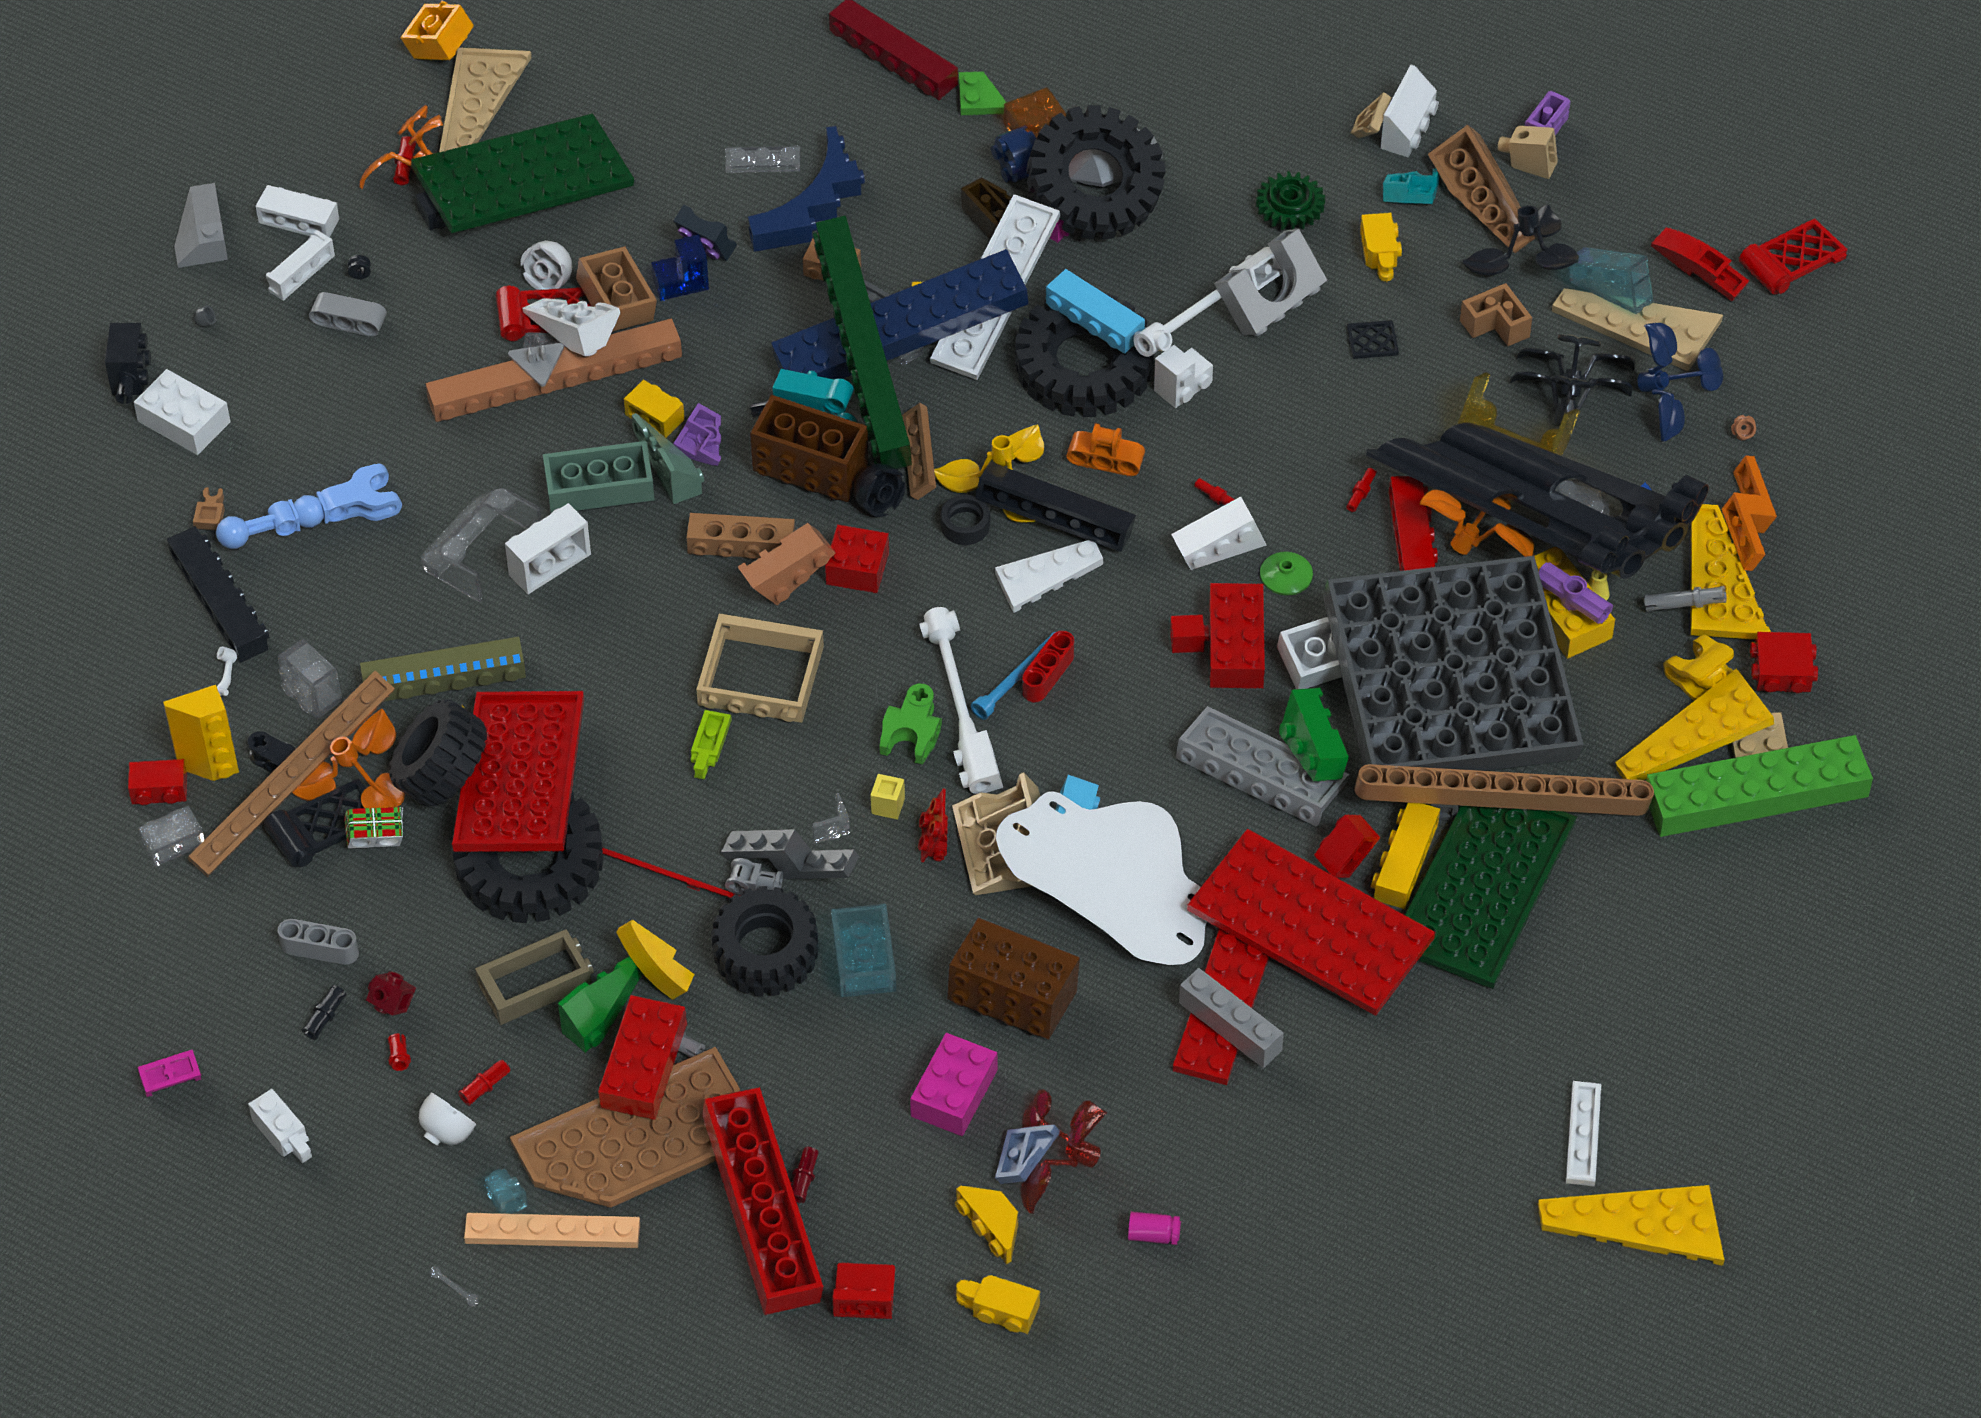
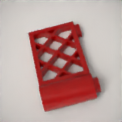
[1739,218,1848,294]
[496,286,592,341]

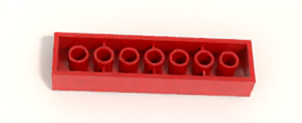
[702,1087,823,1315]

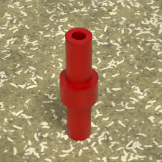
[1346,468,1377,512]
[1194,478,1235,505]

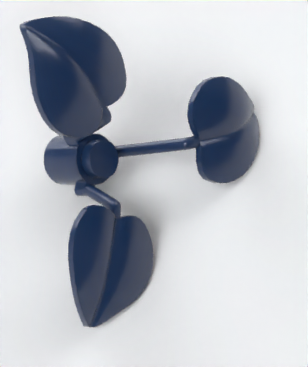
[1638,323,1723,441]

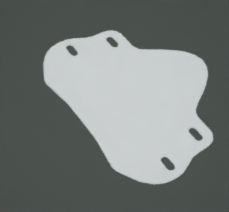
[996,792,1207,965]

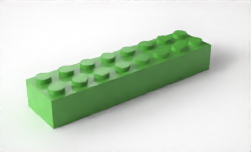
[1646,735,1873,837]

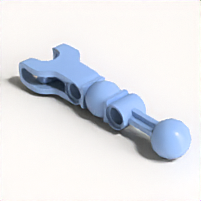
[216,464,402,549]

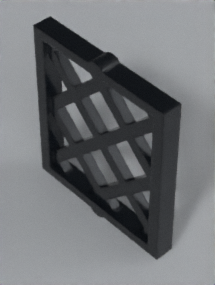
[1347,320,1399,359]

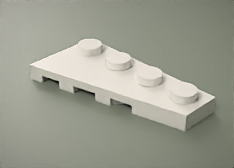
[995,540,1103,613]

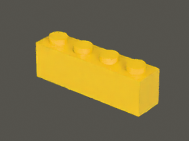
[1371,802,1440,909]

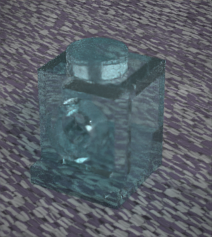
[485,1168,528,1214]

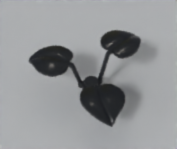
[1463,204,1579,275]
[1517,334,1635,397]
[1510,371,1633,428]

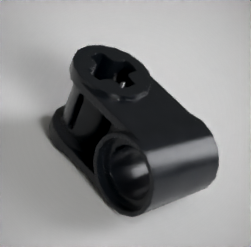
[247,731,296,773]

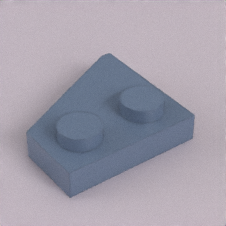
[995,1125,1060,1184]

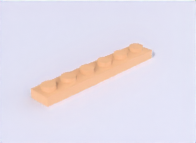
[464,1213,640,1248]

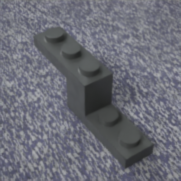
[721,829,860,879]

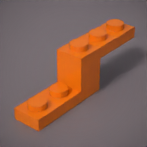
[1722,455,1777,571]

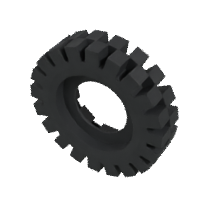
[1026,105,1166,240]
[1016,293,1154,418]
[452,791,604,923]

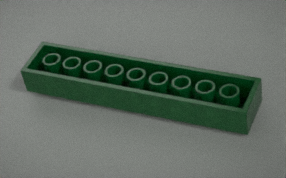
[813,215,912,469]

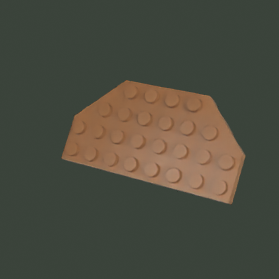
[510,1047,740,1208]

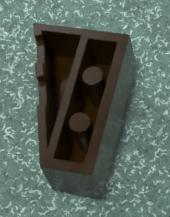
[961,177,1012,239]

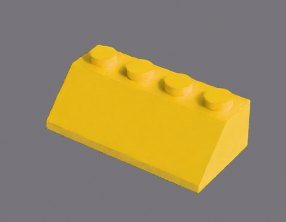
[163,685,239,781]

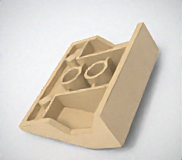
[952,772,1040,895]

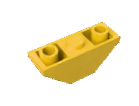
[955,1186,1018,1264]

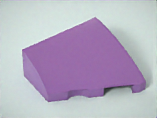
[673,403,721,466]

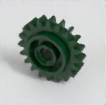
[1256,171,1325,230]

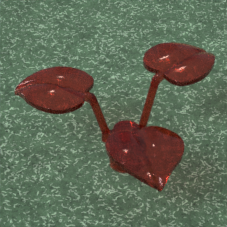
[1021,1089,1107,1214]

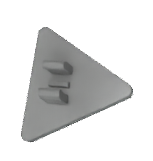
[508,343,564,387]

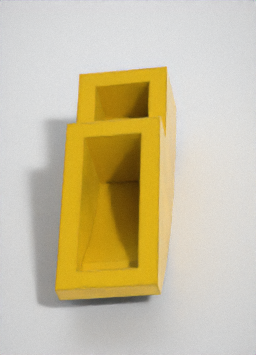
[616,920,694,1000]

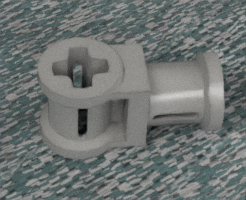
[725,858,783,895]

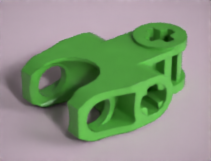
[880,684,942,764]

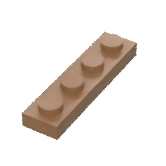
[902,403,936,500]

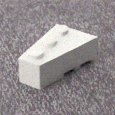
[1171,497,1266,570]

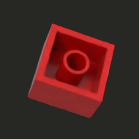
[825,524,889,593]

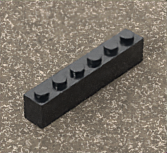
[975,462,1136,552]
[167,526,270,663]

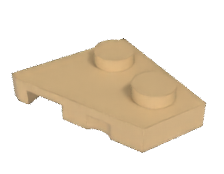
[1351,92,1392,138]

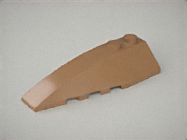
[1428,125,1535,253]

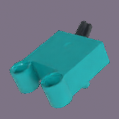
[750,369,858,423]

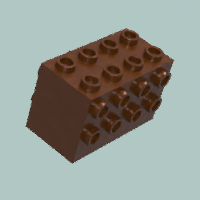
[750,395,869,502]
[947,918,1080,1039]

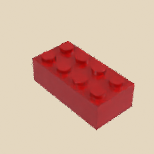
[1209,583,1265,688]
[598,995,687,1120]

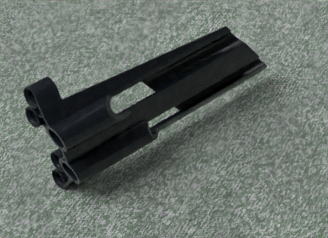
[1366,422,1709,579]

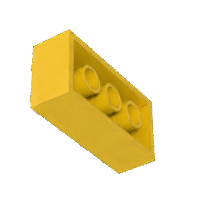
[1534,546,1615,659]

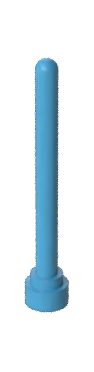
[971,632,1055,720]

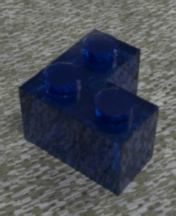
[651,235,709,301]

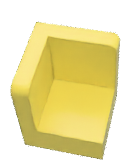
[871,774,905,820]

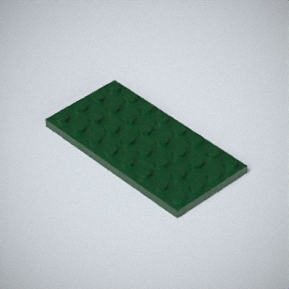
[411,113,634,233]
[1405,788,1577,989]

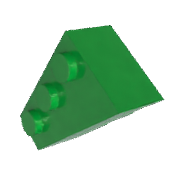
[1279,688,1349,781]

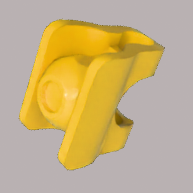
[1663,635,1734,701]

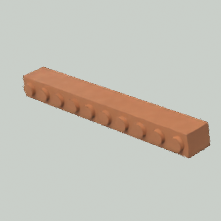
[426,318,682,422]

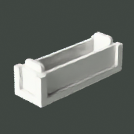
[266,230,335,301]

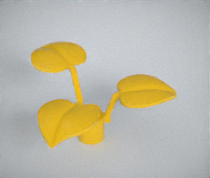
[934,424,1044,522]

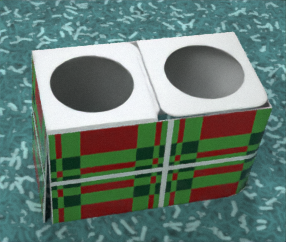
[344,807,403,848]

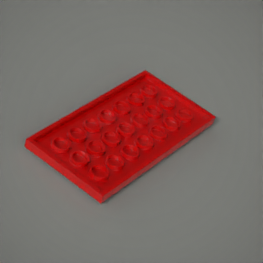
[452,691,585,852]
[1187,829,1435,1016]

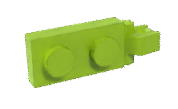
[691,710,731,780]

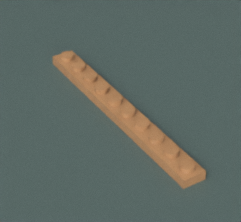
[188,671,395,877]

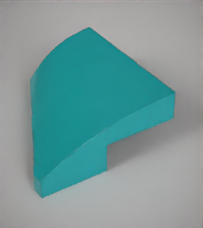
[1383,169,1440,204]

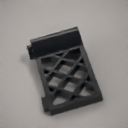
[264,778,366,867]

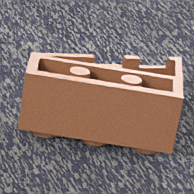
[738,523,835,605]

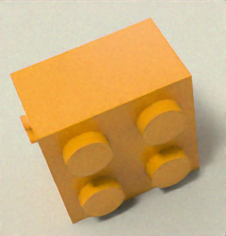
[400,1,474,60]

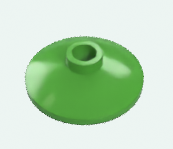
[1260,552,1313,596]

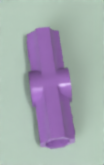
[1539,562,1613,624]

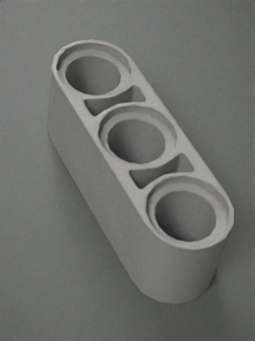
[309,292,387,336]
[278,919,359,965]

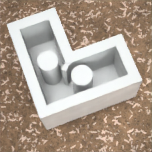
[1154,345,1213,408]

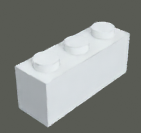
[256,185,339,237]

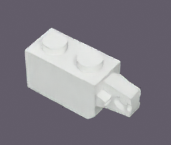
[248,1089,312,1163]

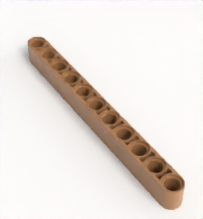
[1354,764,1654,816]

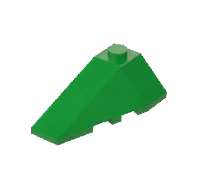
[558,956,643,1053]

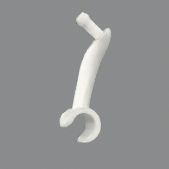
[217,647,237,696]

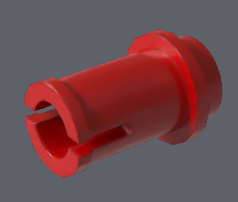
[388,1033,411,1071]

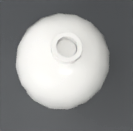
[521,241,572,290]
[418,1092,476,1146]

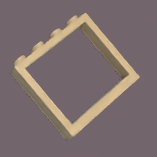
[696,614,824,723]

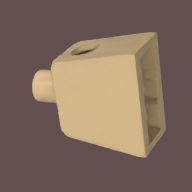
[1498,126,1558,179]

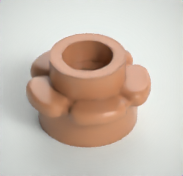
[1731,415,1756,440]

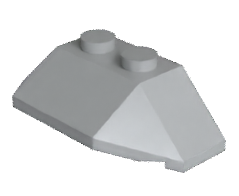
[1069,128,1163,187]

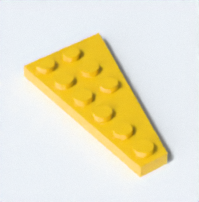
[1690,504,1771,639]
[1538,1185,1725,1266]

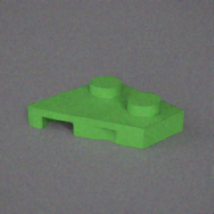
[959,72,1008,115]

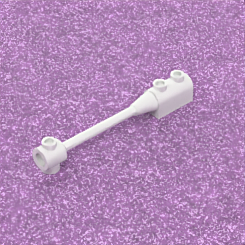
[1133,247,1282,357]
[919,607,1003,794]

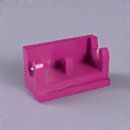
[138,1050,201,1097]

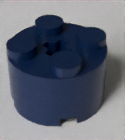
[991,125,1036,183]

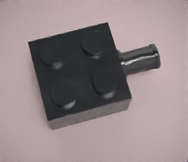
[105,323,151,404]

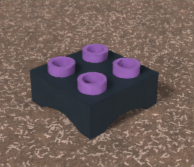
[673,205,737,261]

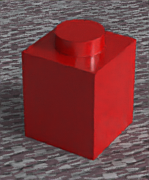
[1170,615,1209,653]

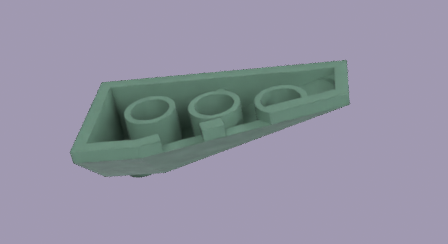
[632,413,704,504]

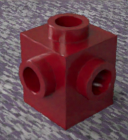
[366,971,416,1016]

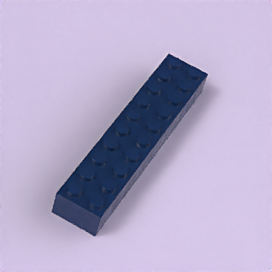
[771,249,1029,380]

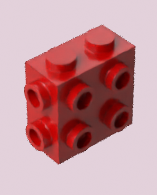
[1750,632,1818,693]

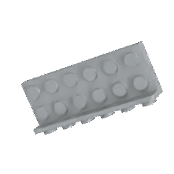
[1176,706,1349,826]

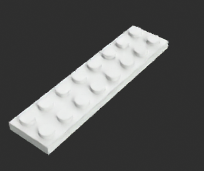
[930,195,1060,380]

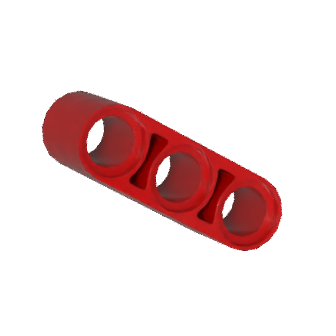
[1023,631,1074,702]

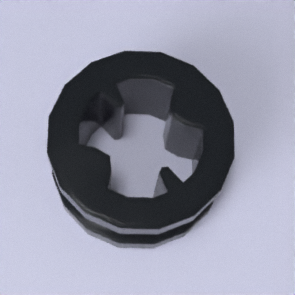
[348,255,371,279]

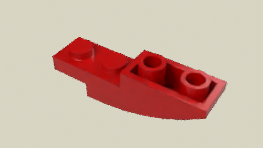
[1650,227,1749,302]

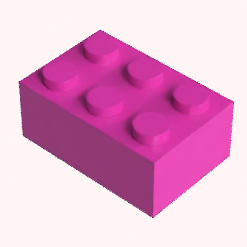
[910,1033,998,1137]

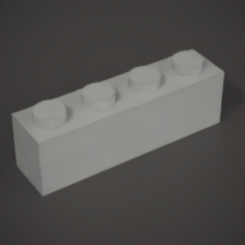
[1179,968,1284,1068]

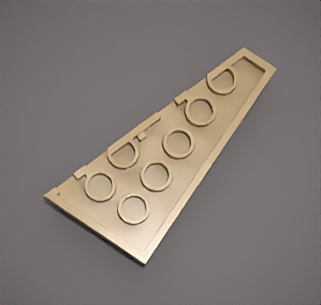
[439,48,531,152]
[1552,288,1723,371]

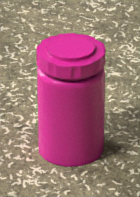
[1128,1211,1181,1245]

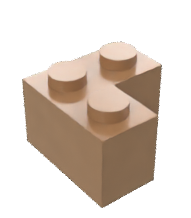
[1460,283,1532,346]

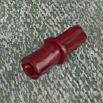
[791,1146,819,1203]

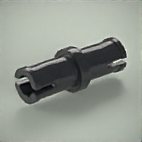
[302,985,347,1040]

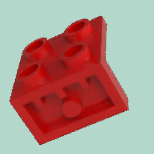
[833,1263,895,1319]

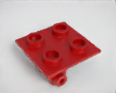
[918,788,948,862]

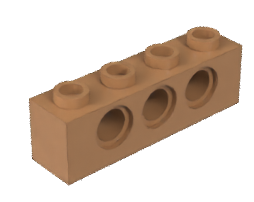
[687,513,795,559]

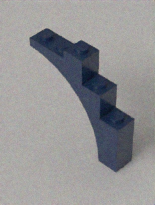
[748,126,865,252]

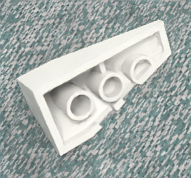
[523,298,620,356]

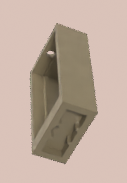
[475,929,594,1025]

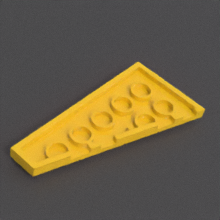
[1615,668,1774,780]

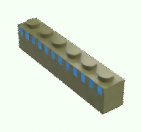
[360,637,526,702]

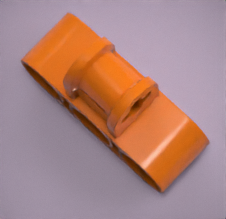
[1066,423,1145,476]

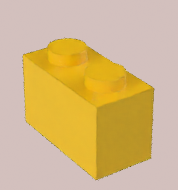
[624,380,685,438]

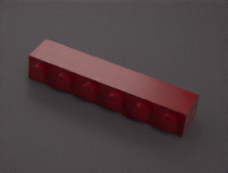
[829,0,958,100]

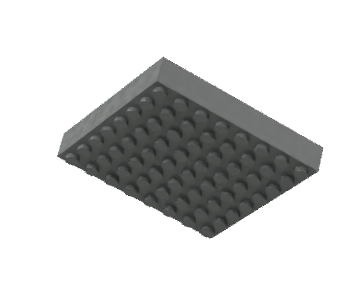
[1323,556,1584,783]

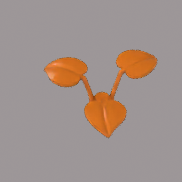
[359,105,443,190]
[1420,490,1534,557]
[292,708,405,808]

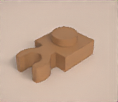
[193,488,225,530]

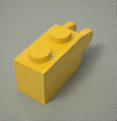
[1360,213,1402,282]
[956,1275,1040,1334]

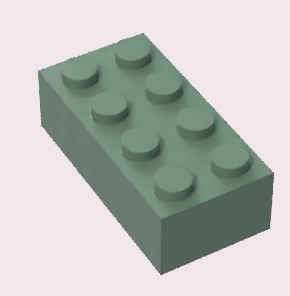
[543,441,655,513]

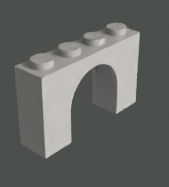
[1214,228,1327,336]

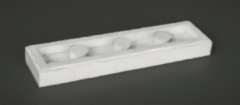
[1566,1081,1601,1186]

